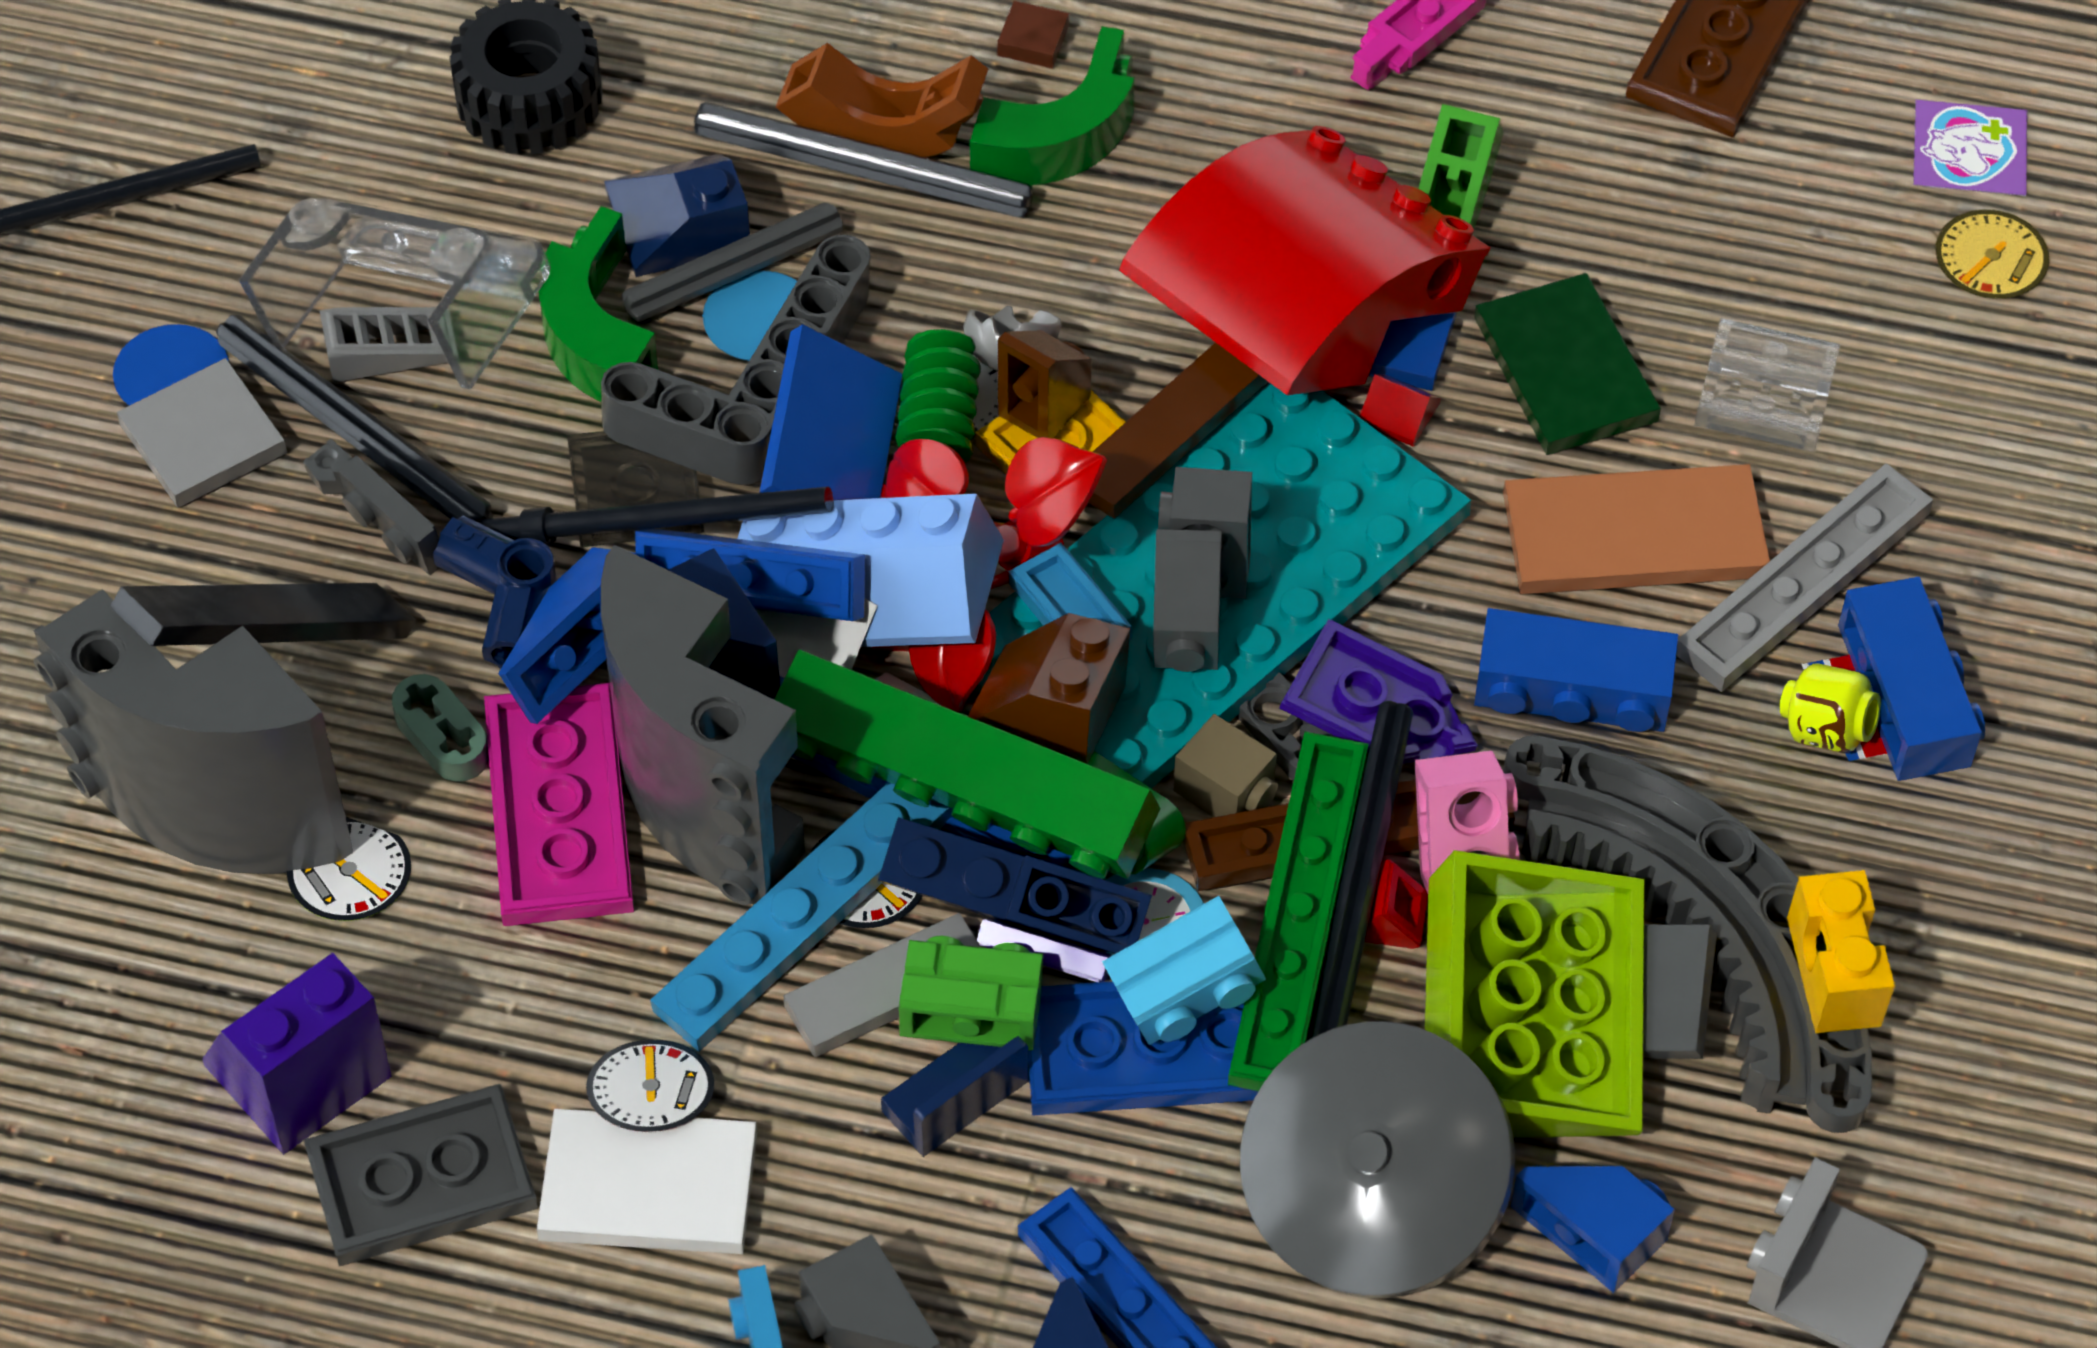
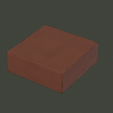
[997,1,1069,69]

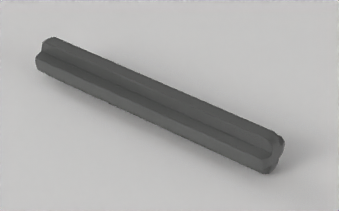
[622,202,843,322]

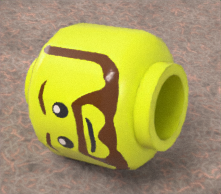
[1780,663,1881,753]

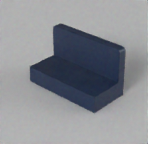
[881,1036,1028,1157]

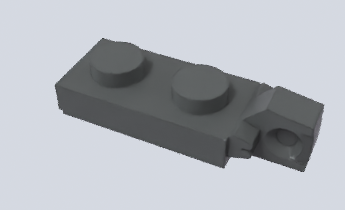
[303,439,440,576]

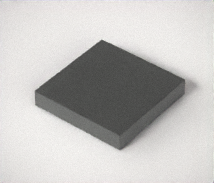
[1643,924,1717,1059]

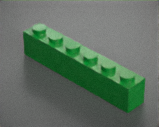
[774,649,1161,879]

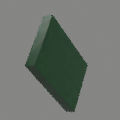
[1474,273,1661,455]

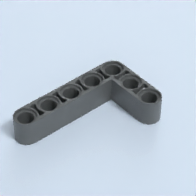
[601,235,871,485]

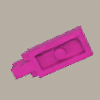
[1350,0,1486,91]

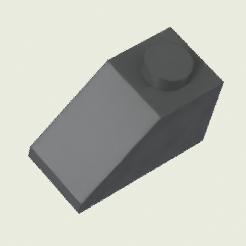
[1153,529,1221,672]
[794,1234,940,1348]

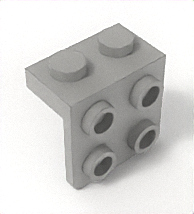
[1747,1158,1927,1348]

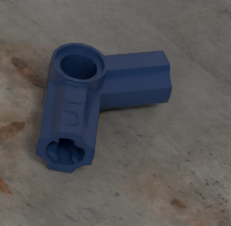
[433,515,557,669]

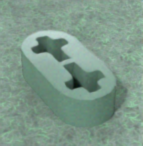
[392,674,489,782]

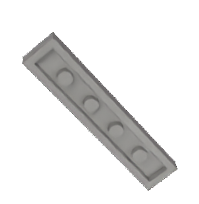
[1676,463,1933,692]

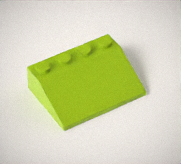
[1425,850,1644,1138]

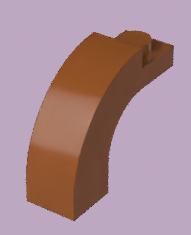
[775,43,989,157]

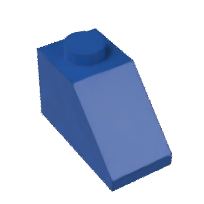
[1511,1166,1675,1293]

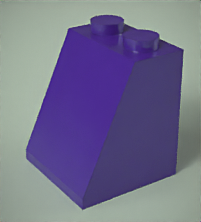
[202,952,392,1155]

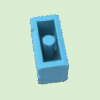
[1102,896,1266,1045]

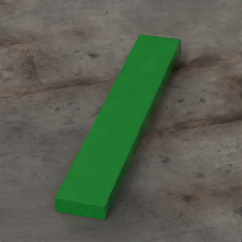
[1228,731,1368,1091]

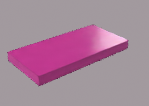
[484,683,634,927]

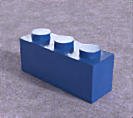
[1838,576,1985,781]
[1474,608,1678,732]

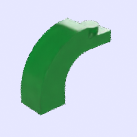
[970,26,1135,186]
[538,206,658,402]

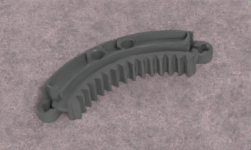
[1503,735,1872,1133]

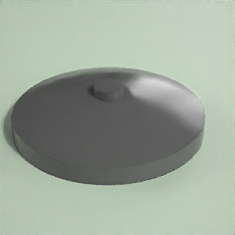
[1240,1021,1515,1298]

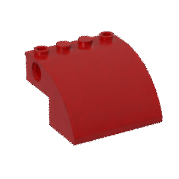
[1119,126,1491,396]

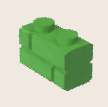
[899,936,1043,1050]

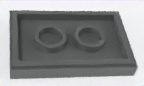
[304,1083,538,1267]

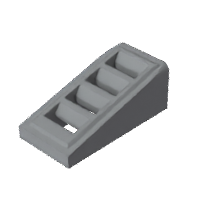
[320,307,454,383]

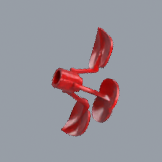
[885,437,1107,713]

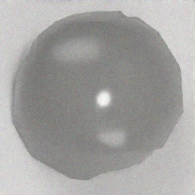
[963,306,1062,371]

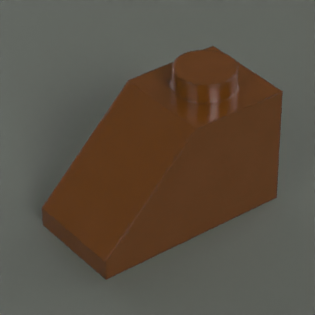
[998,330,1092,438]

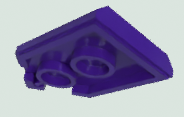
[1279,619,1478,764]

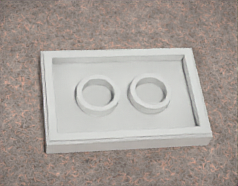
[537,1109,757,1254]

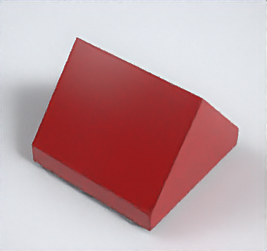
[1359,374,1441,447]
[1365,859,1428,949]

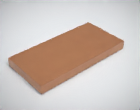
[1503,464,1770,594]

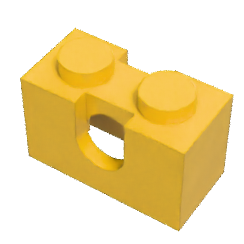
[1787,870,1895,1033]

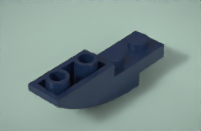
[878,817,1152,954]

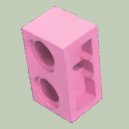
[1415,751,1520,893]

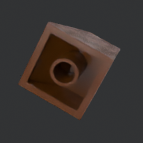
[968,613,1130,764]

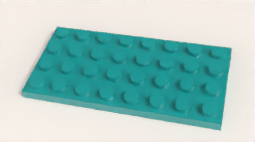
[972,383,1471,789]

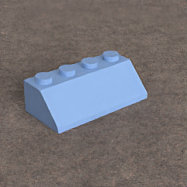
[737,494,1004,647]

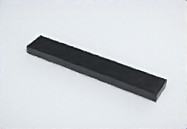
[111,583,417,646]

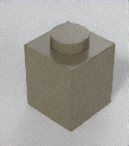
[1173,714,1278,817]

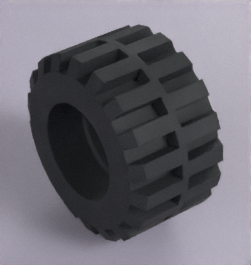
[449,0,603,155]

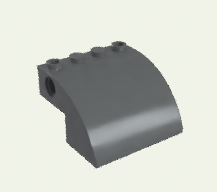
[601,545,805,905]
[33,589,353,874]

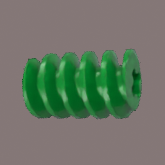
[895,329,981,463]

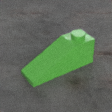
[1418,104,1504,228]

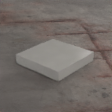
[117,358,287,508]

